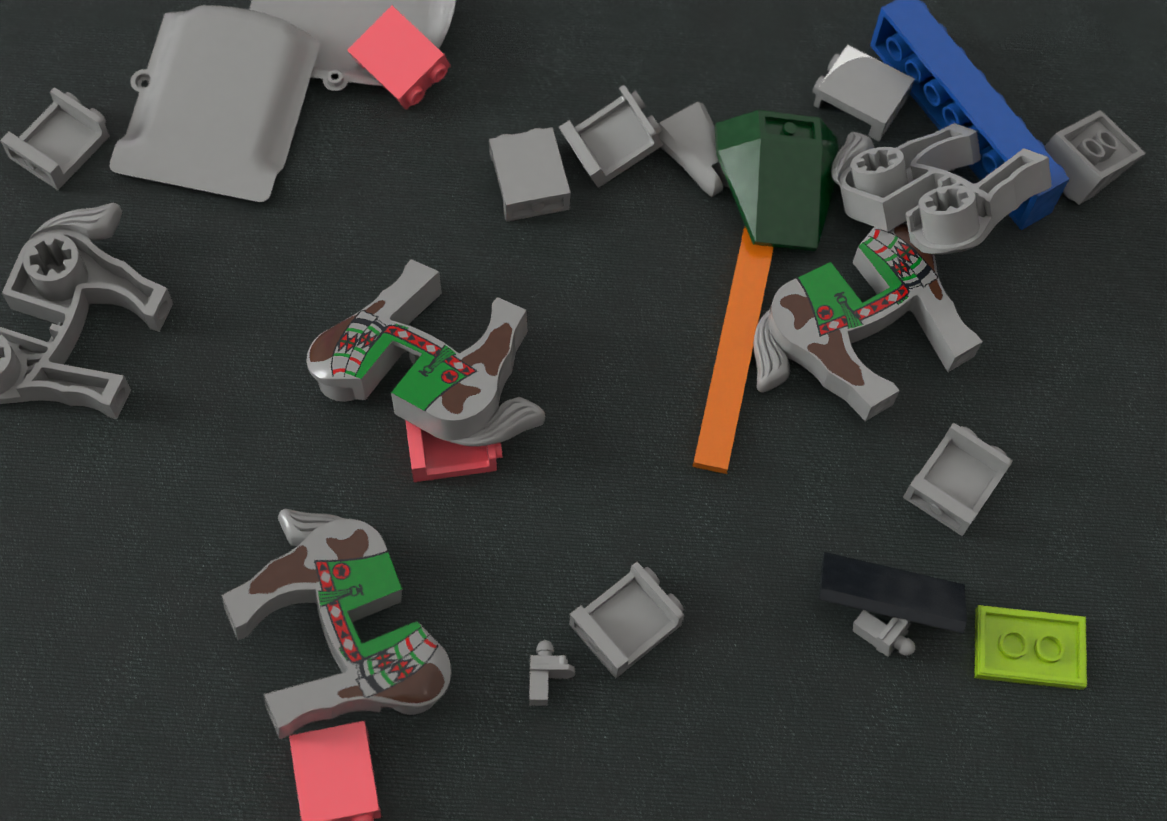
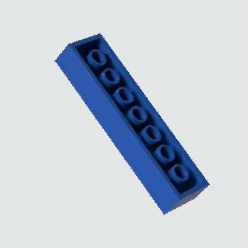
[870,0,1069,230]

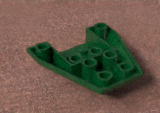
[714,110,839,251]

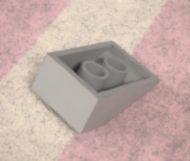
[1045,110,1146,205]

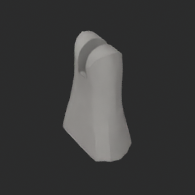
[657,102,729,197]

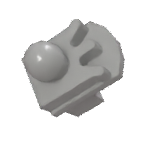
[853,610,915,657]
[529,640,575,706]

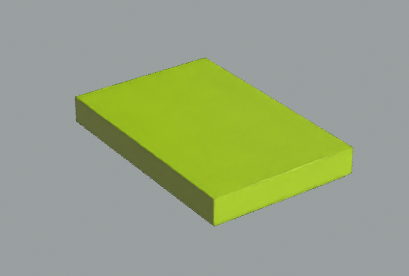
[975,605,1087,690]

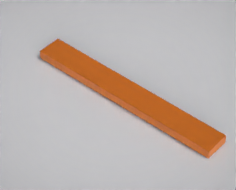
[693,226,774,474]

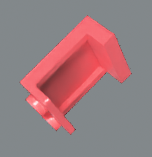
[347,5,450,109]
[405,420,503,482]
[289,721,382,821]

